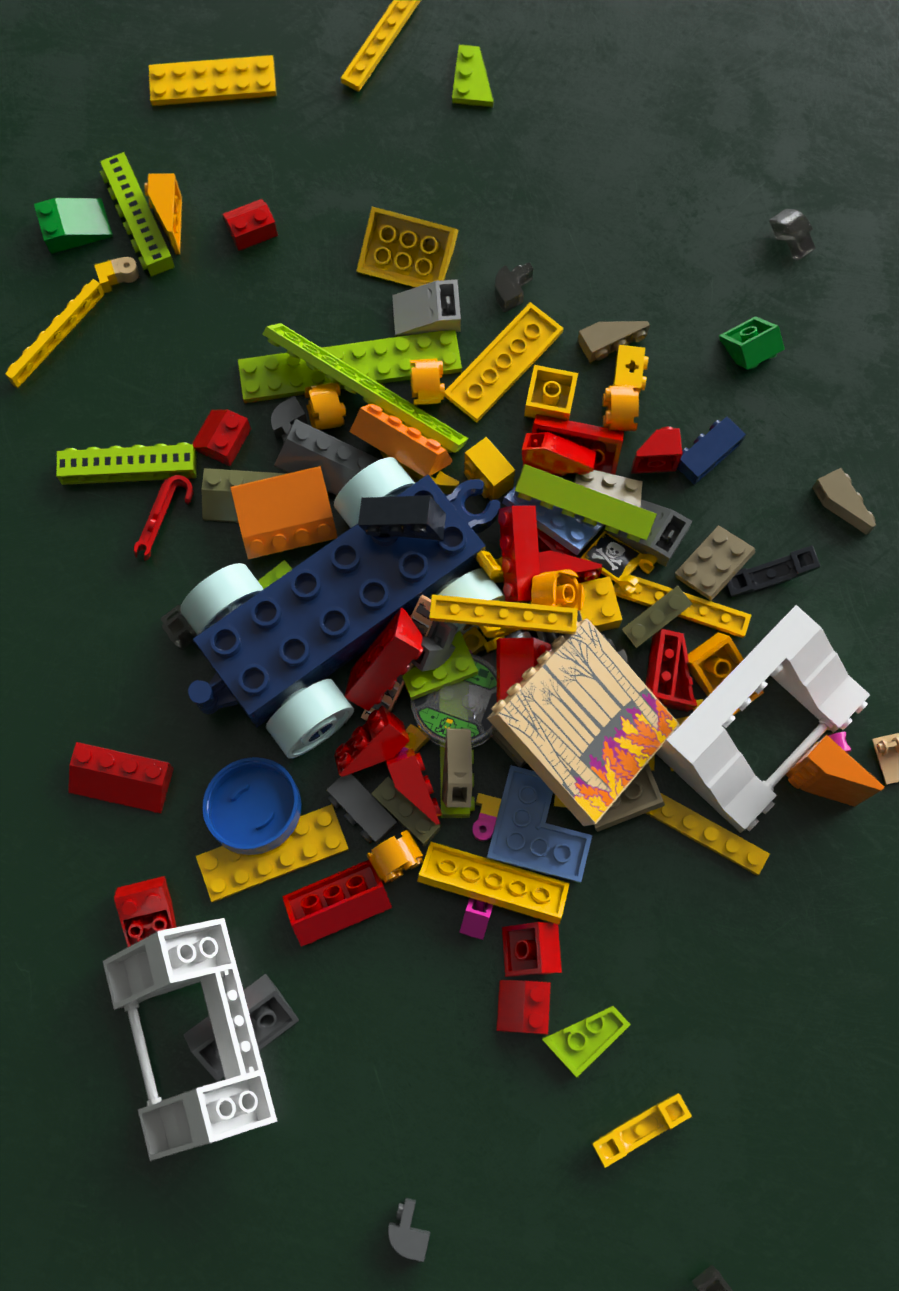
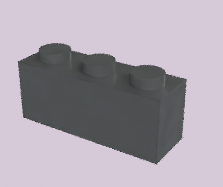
[327,774,398,845]

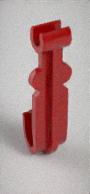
[134,475,193,561]

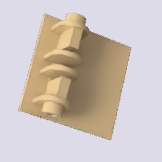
[872,733,899,785]

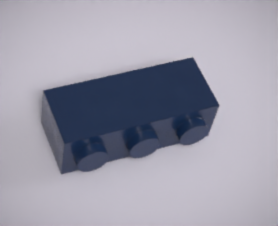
[677,416,746,485]

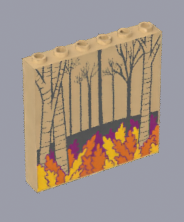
[487,618,680,826]

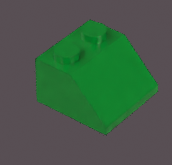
[719,316,785,369]

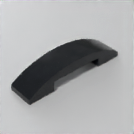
[727,545,821,597]

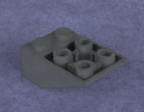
[607,500,692,567]

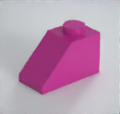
[459,898,493,940]

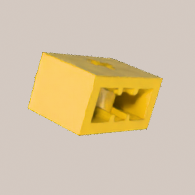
[613,345,648,396]

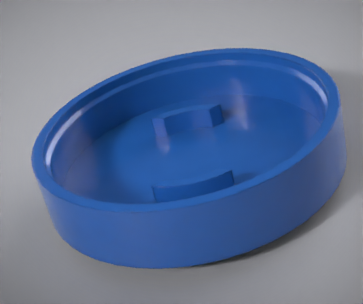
[203,757,302,855]

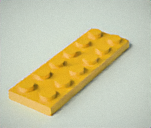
[149,55,276,106]
[445,302,564,422]
[196,804,349,902]
[417,842,570,925]

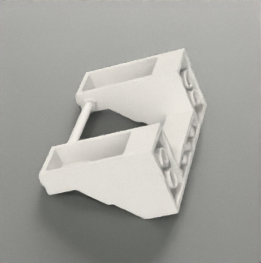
[655,605,870,833]
[103,918,277,1161]

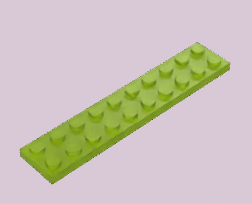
[262,323,469,453]
[238,330,462,403]

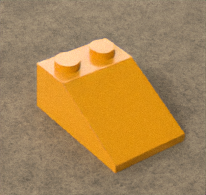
[144,173,182,254]
[688,632,764,715]

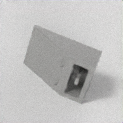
[392,279,461,336]

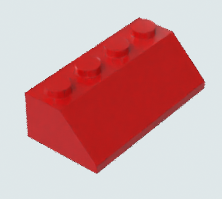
[532,414,624,475]
[498,506,540,603]
[345,608,423,711]
[497,638,551,702]
[68,742,174,814]
[282,860,392,947]

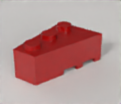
[646,629,697,712]

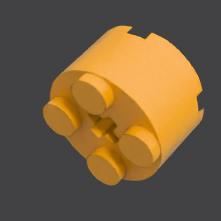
[410,358,445,405]
[305,382,346,430]
[603,386,639,431]
[530,570,585,610]
[366,830,424,883]

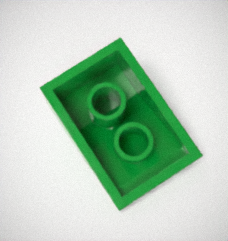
[34,198,113,254]

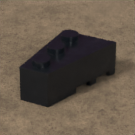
[358,496,446,541]

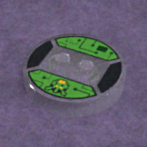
[411,654,497,748]

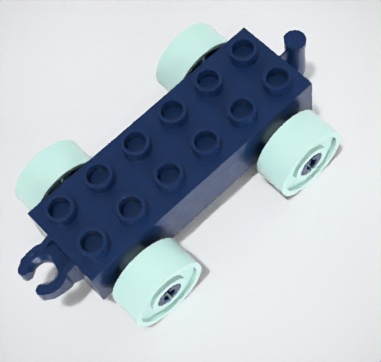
[180,457,505,758]

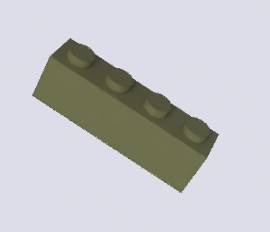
[202,468,288,523]

